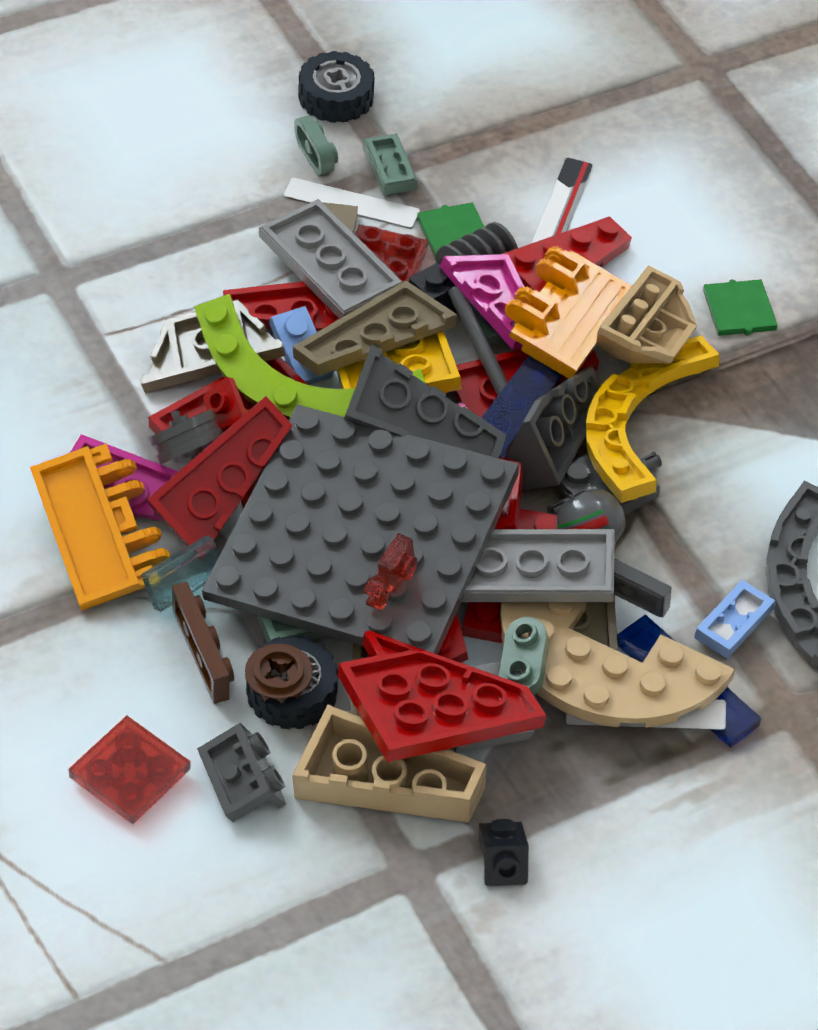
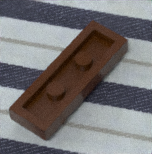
[172,581,234,704]

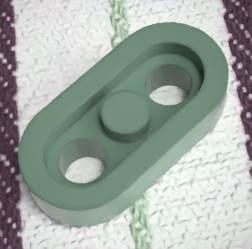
[294,115,338,175]
[499,617,549,695]

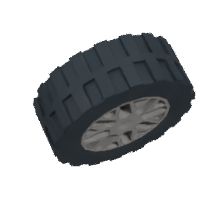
[298,51,375,123]
[246,635,338,730]

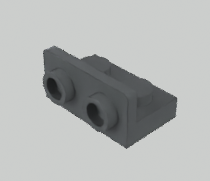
[197,723,286,822]

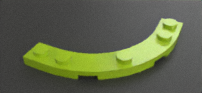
[194,294,426,420]

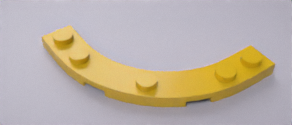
[586,335,719,503]

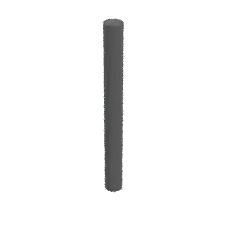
[448,286,520,414]

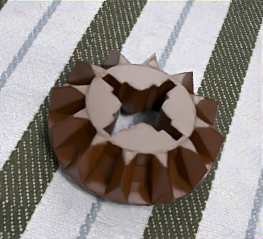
[245,643,312,704]

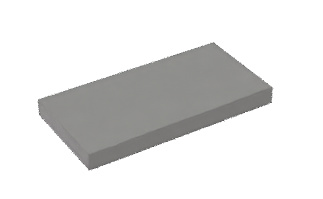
[259,199,402,319]
[462,529,615,602]

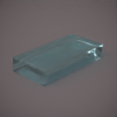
[141,536,220,612]

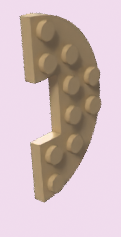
[500,602,735,728]

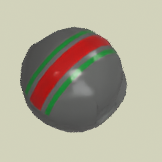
[555,489,625,543]

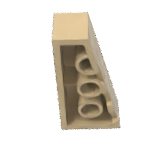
[292,705,486,823]

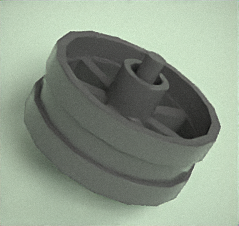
[148,409,223,464]

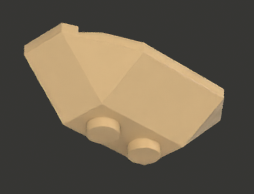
[596,265,697,364]

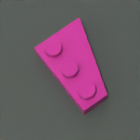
[439,254,524,349]

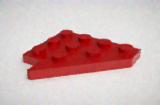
[337,630,546,763]

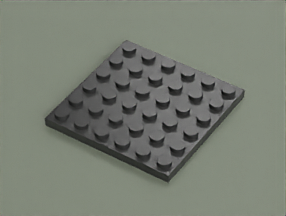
[202,404,519,654]

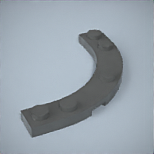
[766,480,818,669]

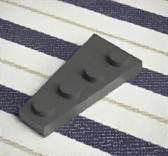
[344,344,507,458]

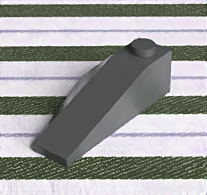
[505,367,601,491]

